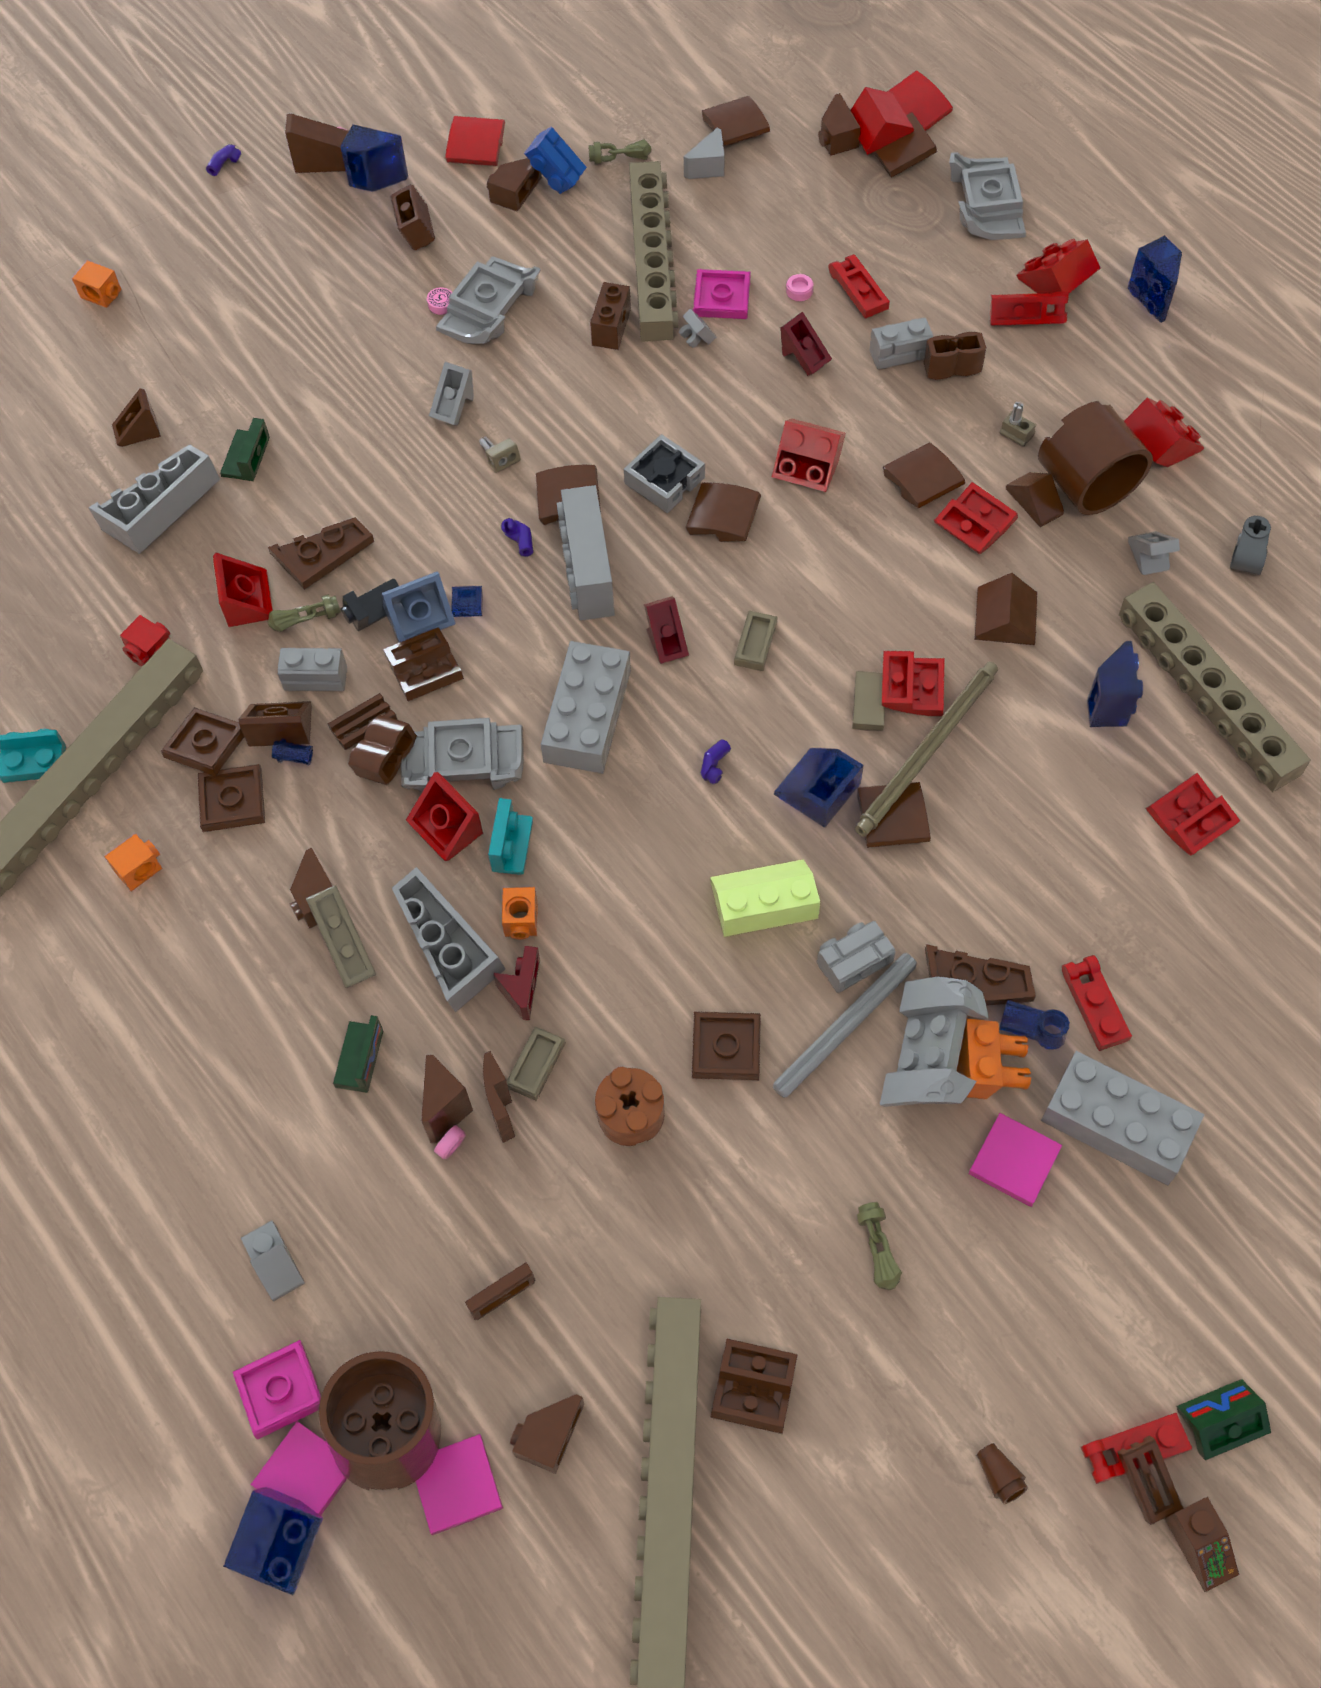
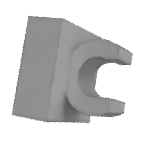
[679,308,716,348]

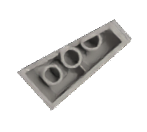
[88,444,220,554]
[392,867,505,1012]

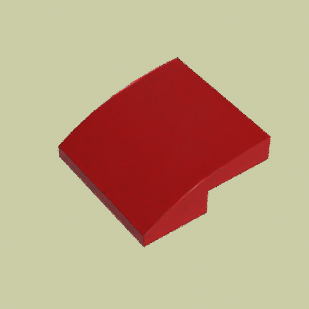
[887,70,953,131]
[445,116,505,166]
[934,482,1018,554]
[882,651,945,717]
[1145,773,1240,856]

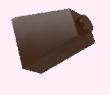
[285,114,362,173]

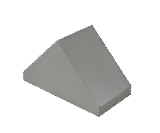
[684,128,724,179]

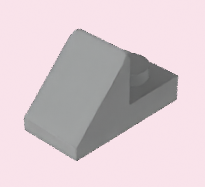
[429,362,474,426]
[1128,531,1180,575]
[241,1221,305,1301]

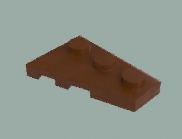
[268,517,375,590]
[925,944,1036,1006]

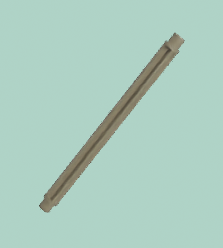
[855,662,998,837]

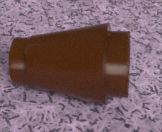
[976,1443,1028,1504]

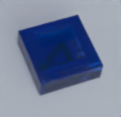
[451,586,483,617]

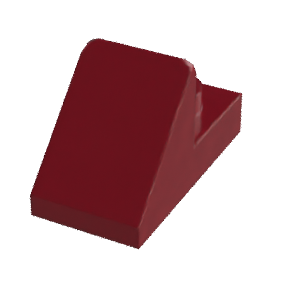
[780,312,832,376]
[644,596,689,664]
[493,946,540,1020]

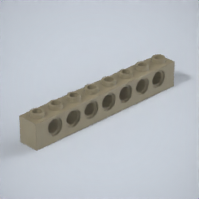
[629,161,678,342]
[1119,582,1311,792]

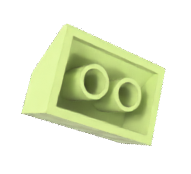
[710,859,820,937]

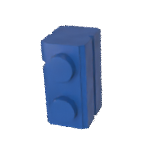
[524,126,587,194]

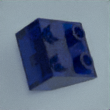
[340,124,408,192]
[1127,235,1182,323]
[1087,641,1143,727]
[774,748,864,828]
[223,1487,323,1595]

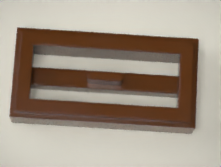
[328,693,397,750]
[465,1262,535,1320]
[1117,1436,1184,1525]

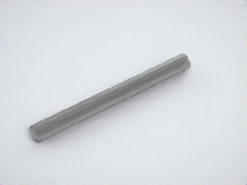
[773,953,917,1098]

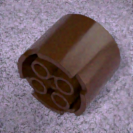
[1038,401,1153,515]
[319,1351,441,1490]

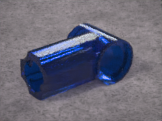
[999,1000,1070,1050]

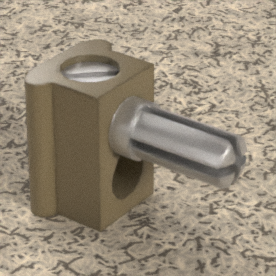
[999,402,1036,446]
[479,437,521,473]

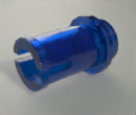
[272,738,313,765]

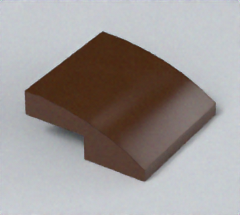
[702,96,770,146]
[883,442,965,508]
[536,464,601,525]
[686,482,761,542]
[383,627,464,701]
[857,782,931,848]
[483,1051,515,1143]
[711,1339,798,1434]

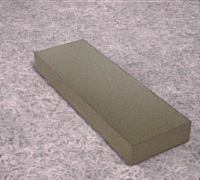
[306,885,376,988]

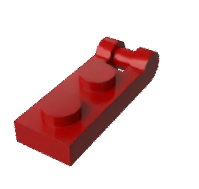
[828,254,890,319]
[990,291,1069,325]
[1062,955,1132,1051]
[1081,1412,1193,1484]

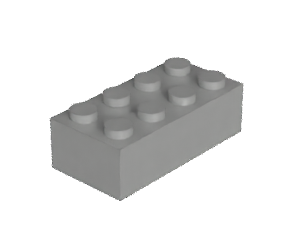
[557,485,615,621]
[541,641,631,774]
[1041,1051,1205,1186]

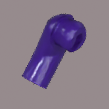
[206,144,242,176]
[501,518,533,557]
[700,739,731,784]

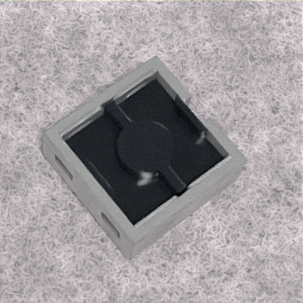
[624,434,705,513]

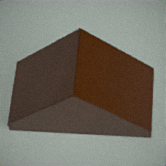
[112,388,161,447]
[1005,472,1064,527]

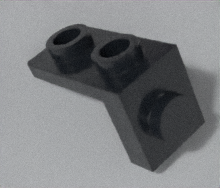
[341,579,399,632]

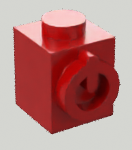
[120,615,170,666]

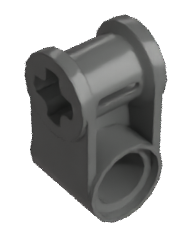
[1230,515,1271,575]

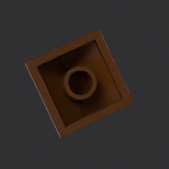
[974,573,1037,645]
[238,701,312,747]
[421,1055,473,1143]

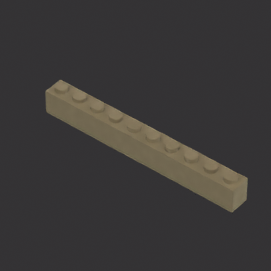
[0,638,203,897]
[630,1297,701,1688]

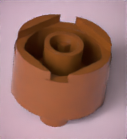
[595,1067,665,1146]

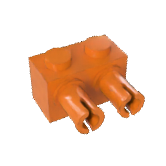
[957,1018,1031,1099]

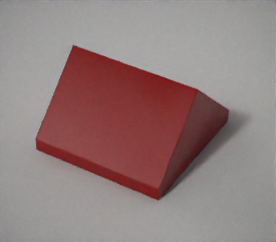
[850,87,914,155]
[213,553,273,627]
[406,772,483,861]

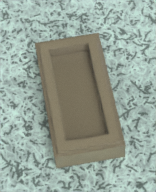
[734,611,778,671]
[852,671,885,731]
[507,1027,566,1101]

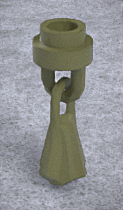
[588,139,652,164]
[267,594,341,632]
[857,1202,902,1291]

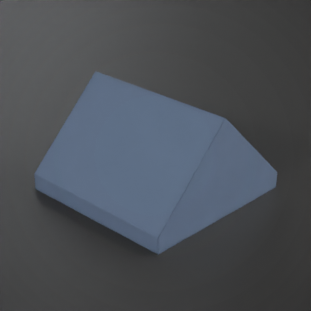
[382,571,456,643]

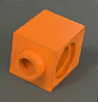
[72,260,122,308]
[104,834,162,891]
[502,887,538,940]

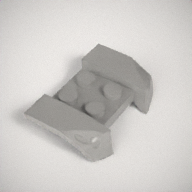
[950,152,1026,240]
[436,256,541,344]
[401,718,524,793]
[880,977,988,1107]

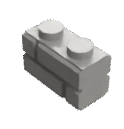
[870,317,933,369]
[278,648,347,691]
[817,921,896,993]

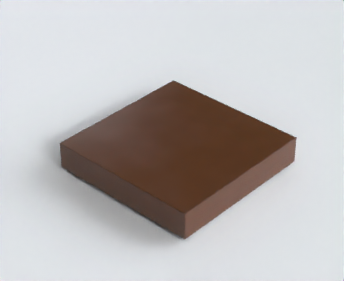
[874,112,937,178]
[161,707,244,776]
[198,764,265,832]
[692,1012,761,1081]

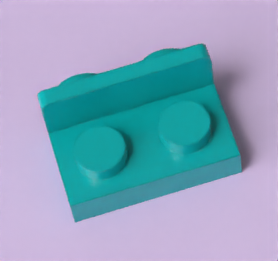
[0,729,66,783]
[488,798,533,875]

